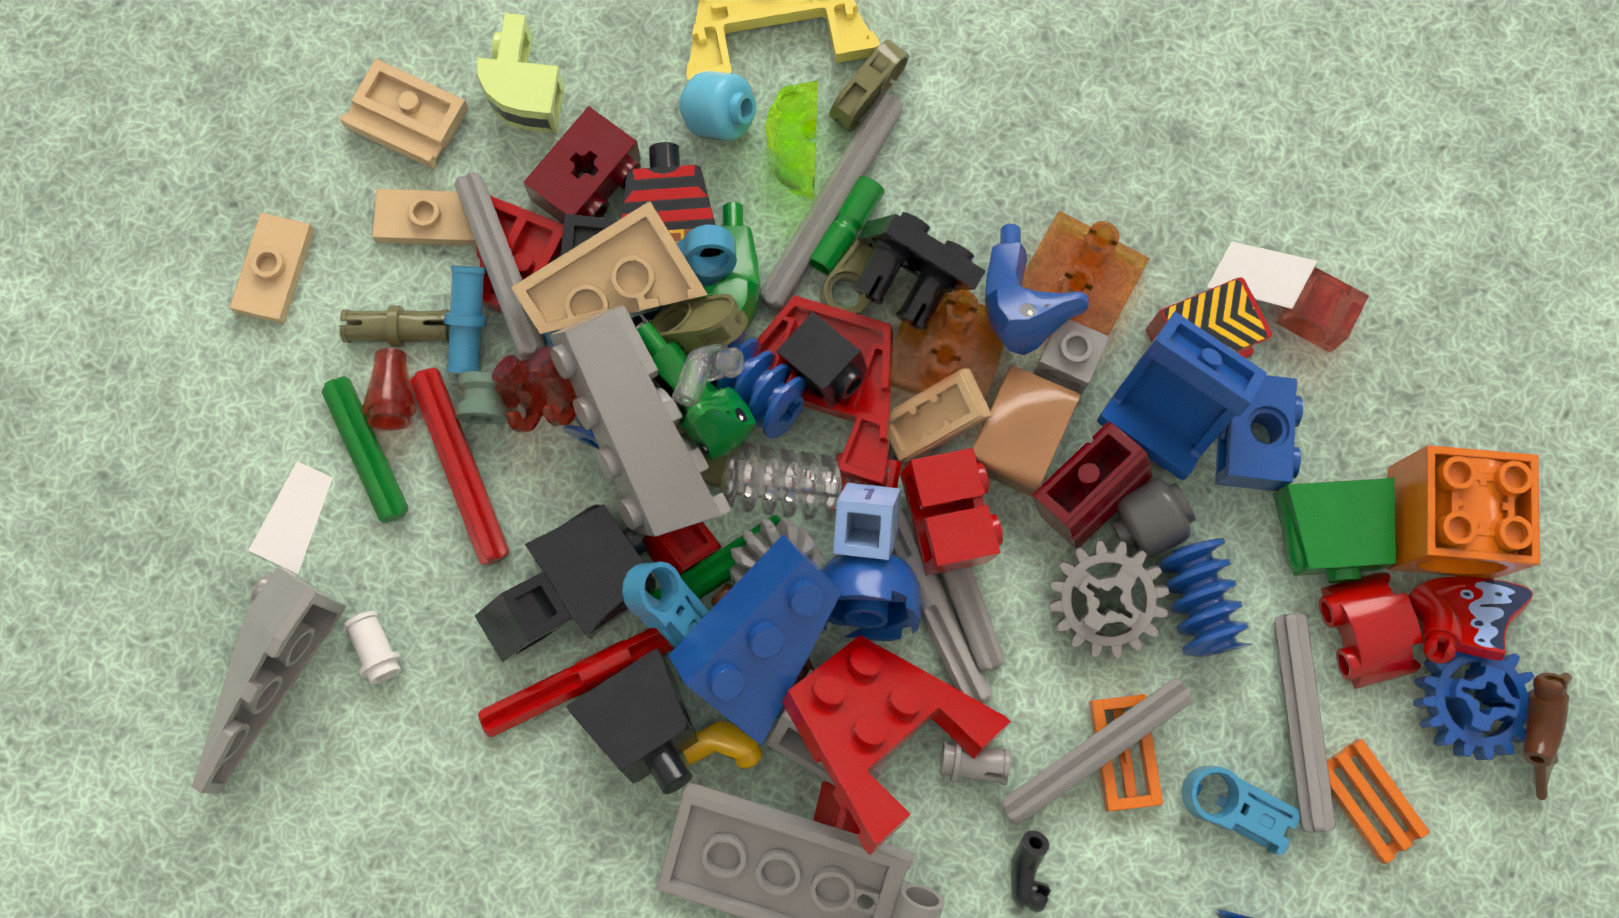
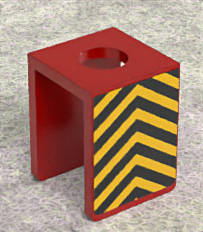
[1145,277,1272,358]

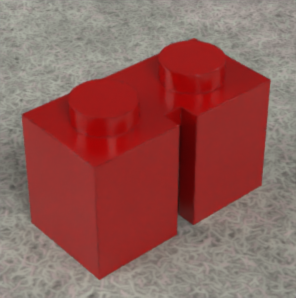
[900,448,1003,576]

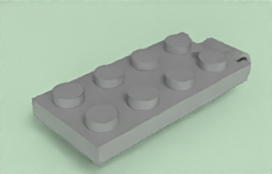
[656,782,945,918]

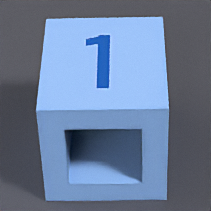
[833,483,901,560]

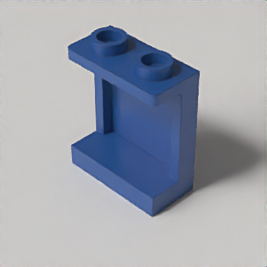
[1097,311,1267,480]

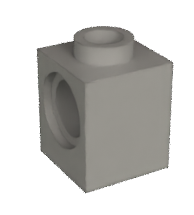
[1032,319,1110,394]

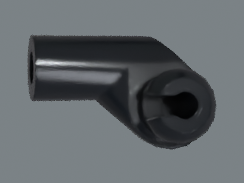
[1011,830,1051,913]

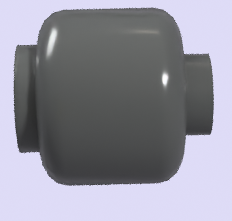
[1111,478,1196,558]

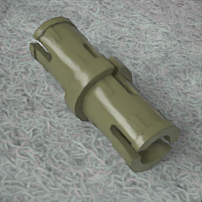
[339,305,450,347]

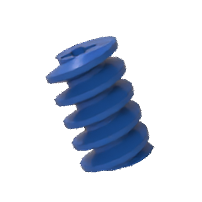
[692,330,807,439]
[1160,538,1253,657]

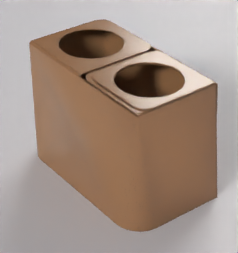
[973,365,1081,497]

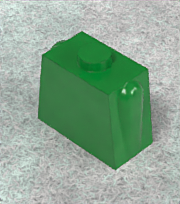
[1273,478,1397,583]

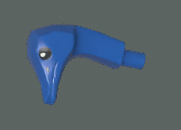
[985,224,1089,355]

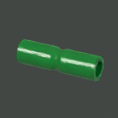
[809,176,885,276]

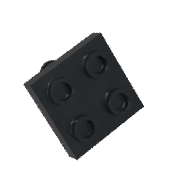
[852,212,985,332]

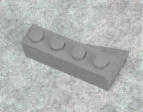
[550,306,732,537]

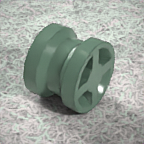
[455,371,512,425]

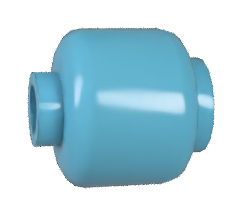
[679,71,756,141]

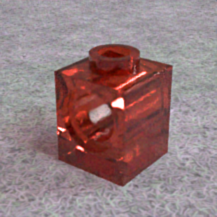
[1276,267,1369,353]

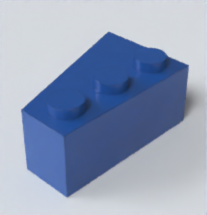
[668,534,842,746]

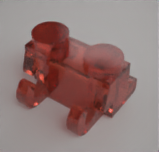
[492,347,577,433]

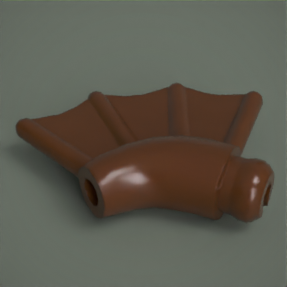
[1523,672,1572,800]

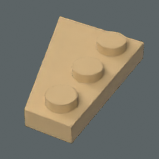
[511,201,708,334]

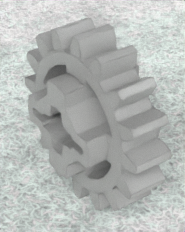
[1049,539,1169,659]

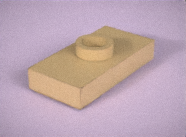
[372,189,476,246]
[229,213,315,324]
[889,369,992,465]

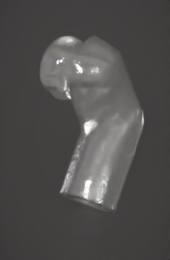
[672,344,744,407]

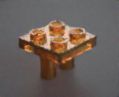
[1022,211,1150,336]
[891,283,1004,401]

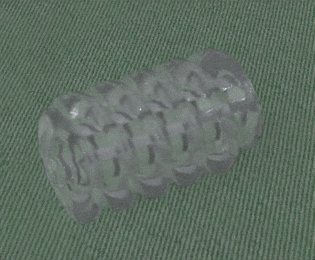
[720,443,842,522]

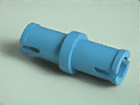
[444,265,487,373]

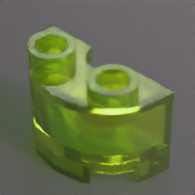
[765,81,818,199]

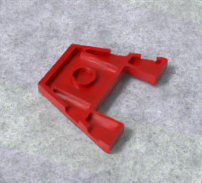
[757,295,893,487]
[782,635,1011,855]

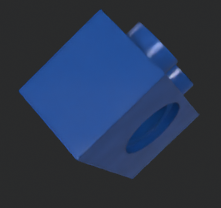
[1215,375,1303,491]

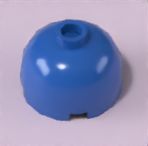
[822,553,922,642]

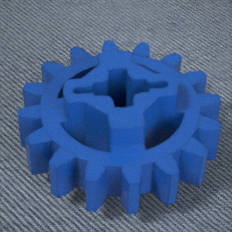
[1413,651,1534,760]

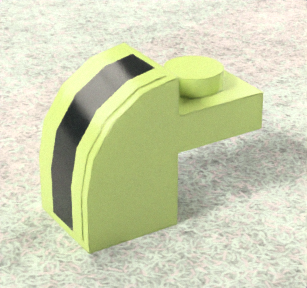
[477,13,564,133]

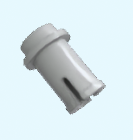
[940,741,1011,785]

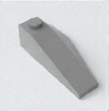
[192,566,346,793]

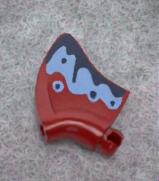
[1408,576,1533,663]

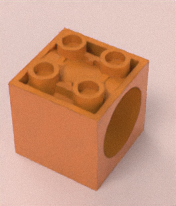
[1387,445,1540,579]

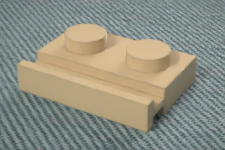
[340,59,469,170]

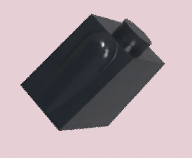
[525,504,656,639]

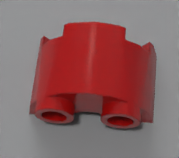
[1319,572,1423,689]

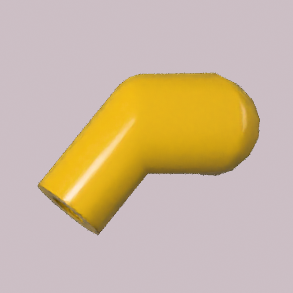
[683,720,762,769]

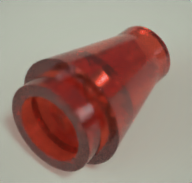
[362,348,417,431]

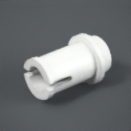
[343,610,402,684]

